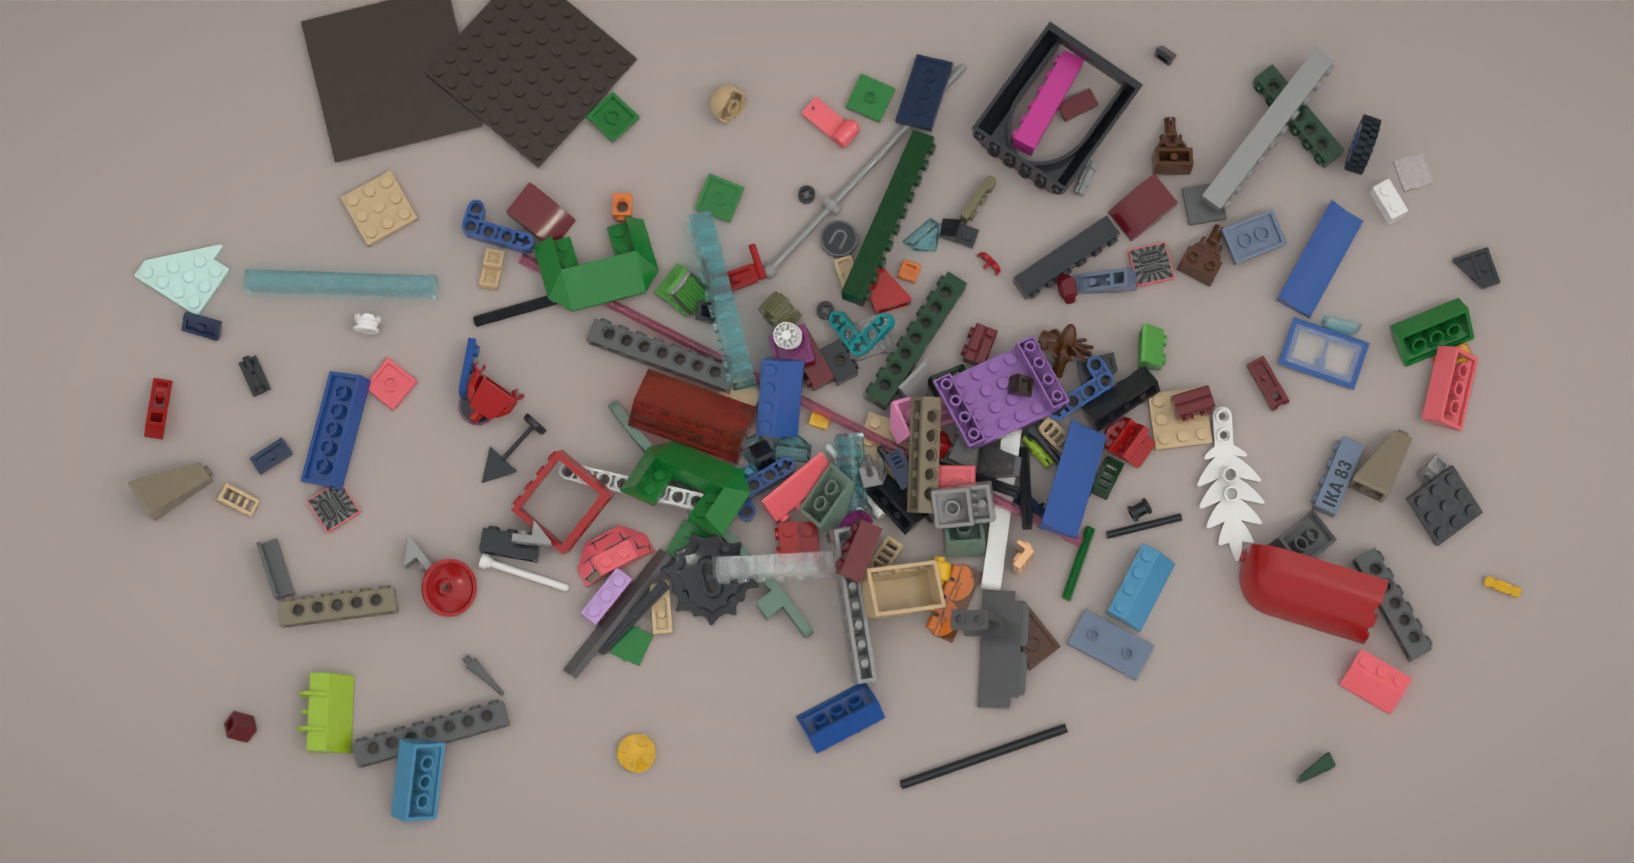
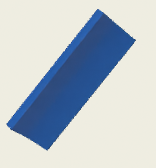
[1276,200,1363,319]
[301,371,371,490]
[1039,420,1107,540]

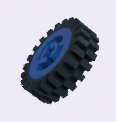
[1344,114,1381,175]

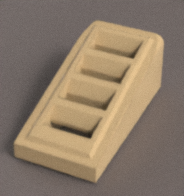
[1039,416,1067,455]
[216,483,260,517]
[867,535,904,569]

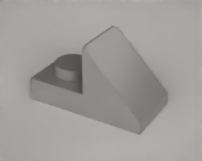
[512,520,552,547]
[404,537,432,573]

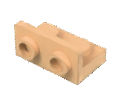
[1012,540,1034,576]

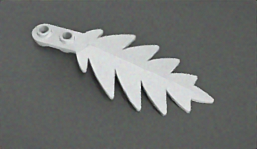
[1197,406,1265,561]

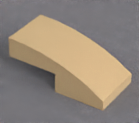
[479,248,505,291]

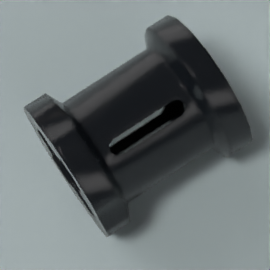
[1127,498,1152,522]

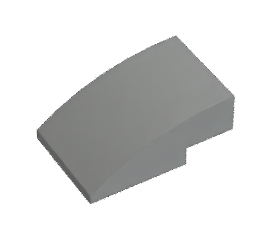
[931,481,996,529]

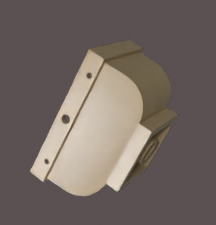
[861,560,946,619]

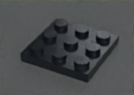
[1405,465,1483,546]

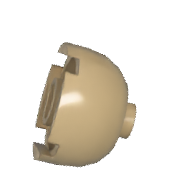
[710,85,747,123]

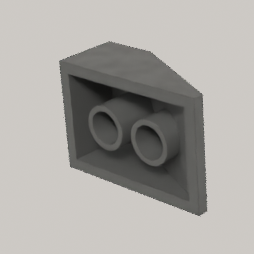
[1269,510,1337,558]

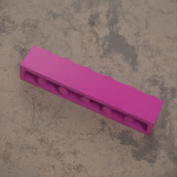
[1011,50,1084,156]

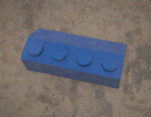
[756,356,804,437]
[796,683,885,754]

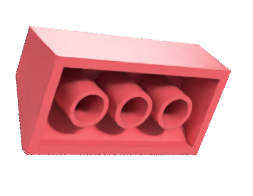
[1422,346,1478,431]
[762,452,829,525]

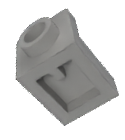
[1417,453,1450,483]

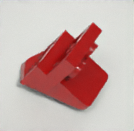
[1103,416,1156,468]

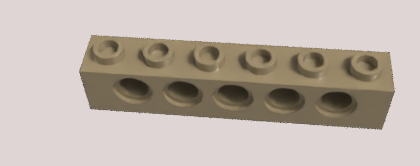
[907,396,942,513]
[278,585,398,628]

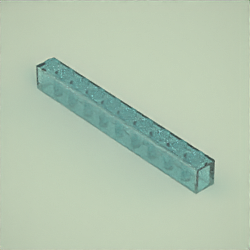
[687,210,756,391]
[244,269,438,299]

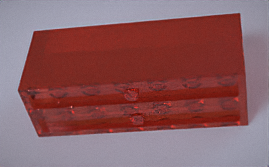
[628,369,757,464]

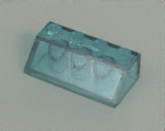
[834,433,868,511]

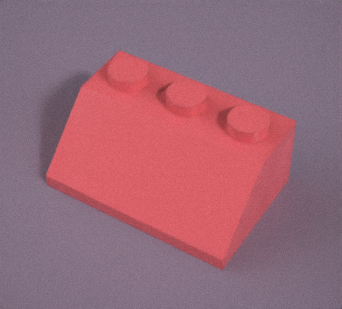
[1339,649,1412,715]

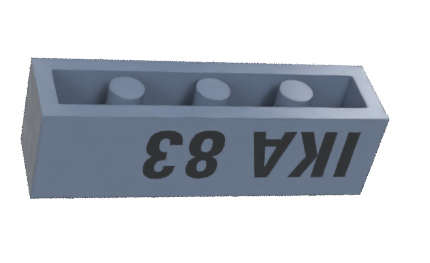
[1311,436,1365,518]

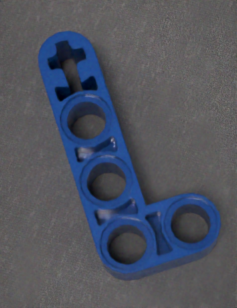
[462,200,535,254]
[1050,356,1114,420]
[737,457,795,522]

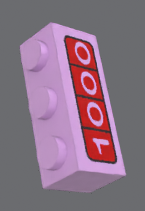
[581,568,633,628]

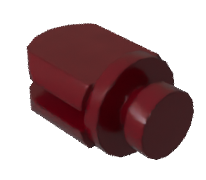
[1057,274,1078,304]

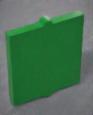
[610,626,653,666]

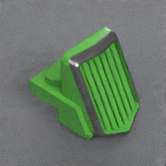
[654,263,710,317]

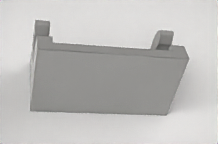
[859,455,888,488]

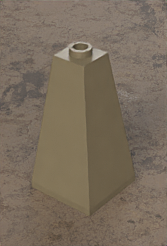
[1348,430,1412,503]
[128,462,213,521]

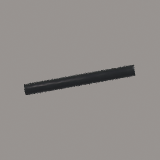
[1106,513,1182,539]

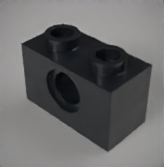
[819,339,859,386]

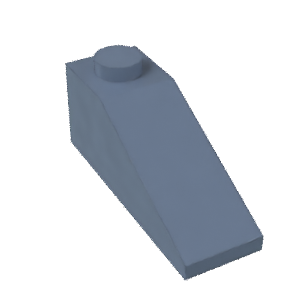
[1075,267,1137,294]

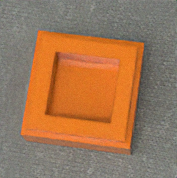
[897,259,921,284]

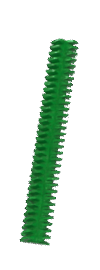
[1062,526,1096,602]

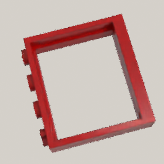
[511,449,615,555]

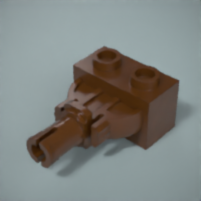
[1152,117,1194,175]
[1176,224,1224,287]

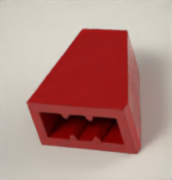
[870,268,912,315]

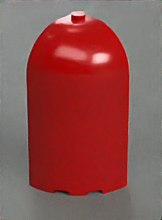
[1239,544,1389,644]

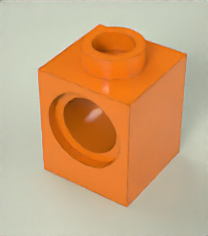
[612,193,633,223]

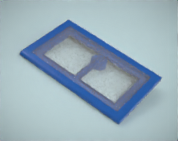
[1278,317,1370,390]

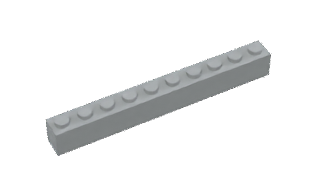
[1201,48,1334,212]

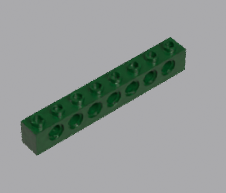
[865,271,967,411]

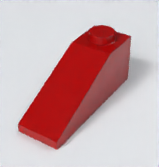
[144,378,173,440]

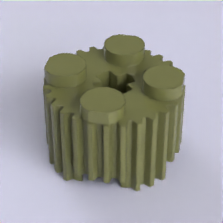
[758,291,802,330]

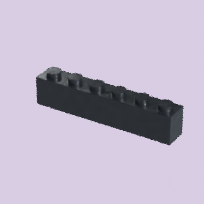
[1013,215,1120,300]

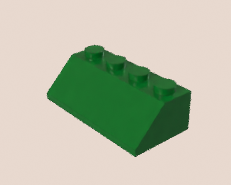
[1390,298,1475,367]

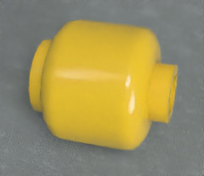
[928,556,951,585]

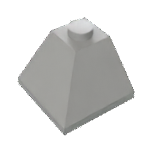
[897,360,928,399]

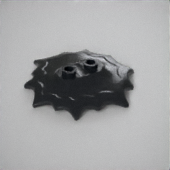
[662,533,759,625]

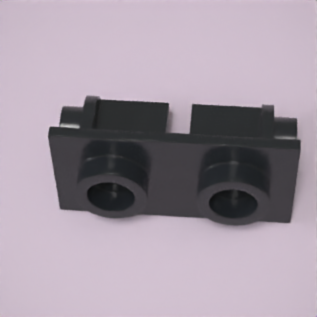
[239,355,271,397]

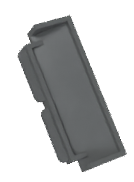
[978,591,1029,709]

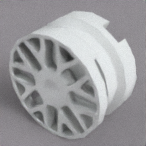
[352,313,381,335]
[773,322,803,350]

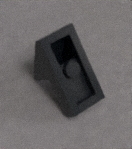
[937,218,979,249]

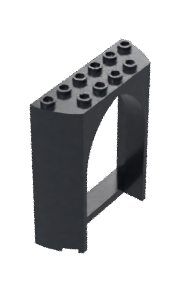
[972,22,1143,195]

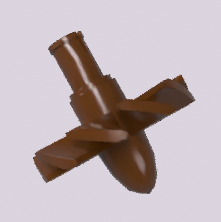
[1038,324,1094,378]

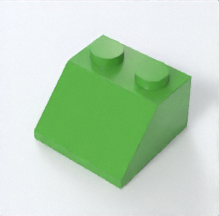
[1137,323,1167,371]

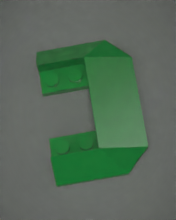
[533,217,659,312]
[620,441,751,537]

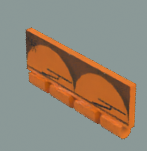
[925,563,982,643]

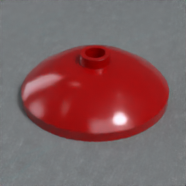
[421,559,477,617]

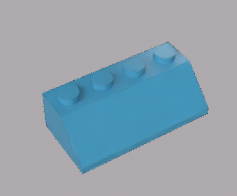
[1106,543,1175,632]
[391,738,445,822]

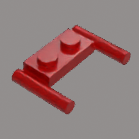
[702,243,767,297]

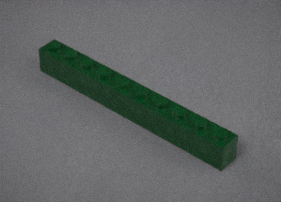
[841,129,936,307]

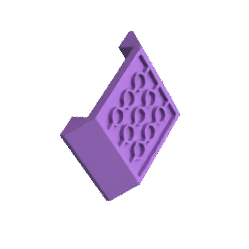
[933,336,1070,448]

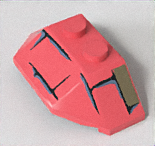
[578,525,655,587]

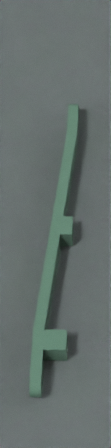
[608,400,814,639]

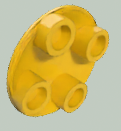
[617,734,656,773]

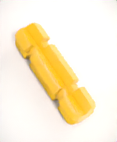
[1483,576,1522,598]

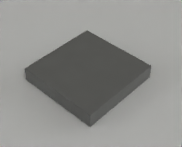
[1182,183,1227,226]

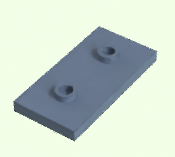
[1067,609,1154,681]

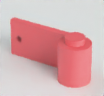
[801,97,860,149]

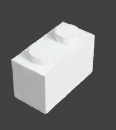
[1369,179,1408,225]

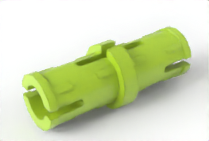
[1021,436,1054,469]

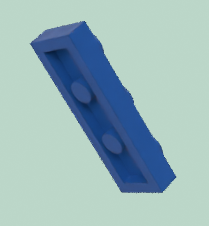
[458,338,480,399]

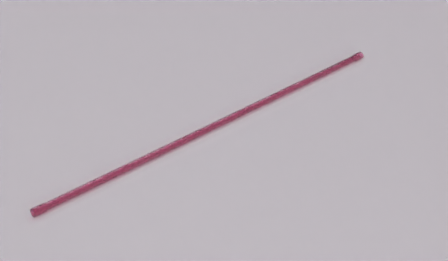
[519,253,1084,548]

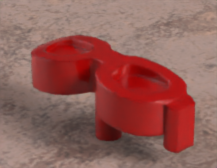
[976,252,1001,276]

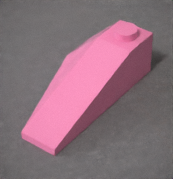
[890,397,955,445]

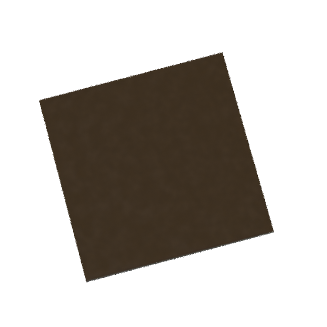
[301,0,482,163]
[425,0,637,168]

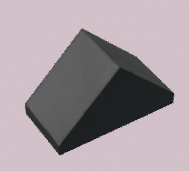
[749,440,776,471]

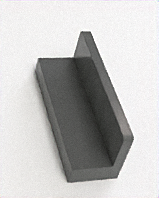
[256,539,295,600]

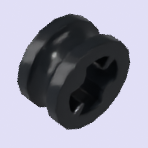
[798,185,815,204]
[817,301,834,320]

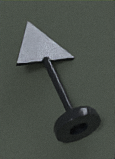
[482,413,547,483]

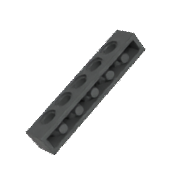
[1352,548,1432,662]

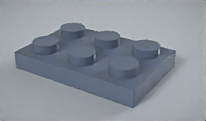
[1220,209,1287,265]

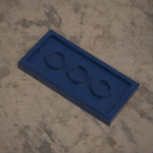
[895,54,953,132]

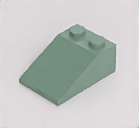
[798,462,855,533]
[943,523,986,558]

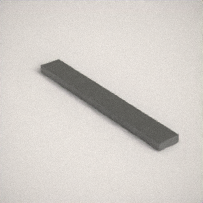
[563,549,672,679]

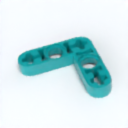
[829,311,895,357]

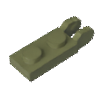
[960,176,996,225]

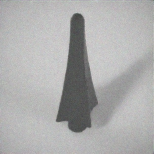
[463,655,504,695]

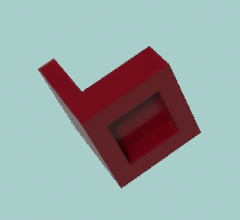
[224,711,257,743]

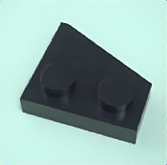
[1453,247,1500,289]
[1076,352,1118,396]

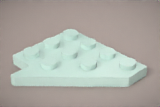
[134,244,230,315]

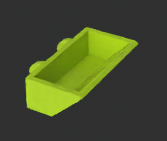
[297,672,355,754]

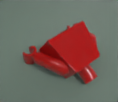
[467,362,524,423]

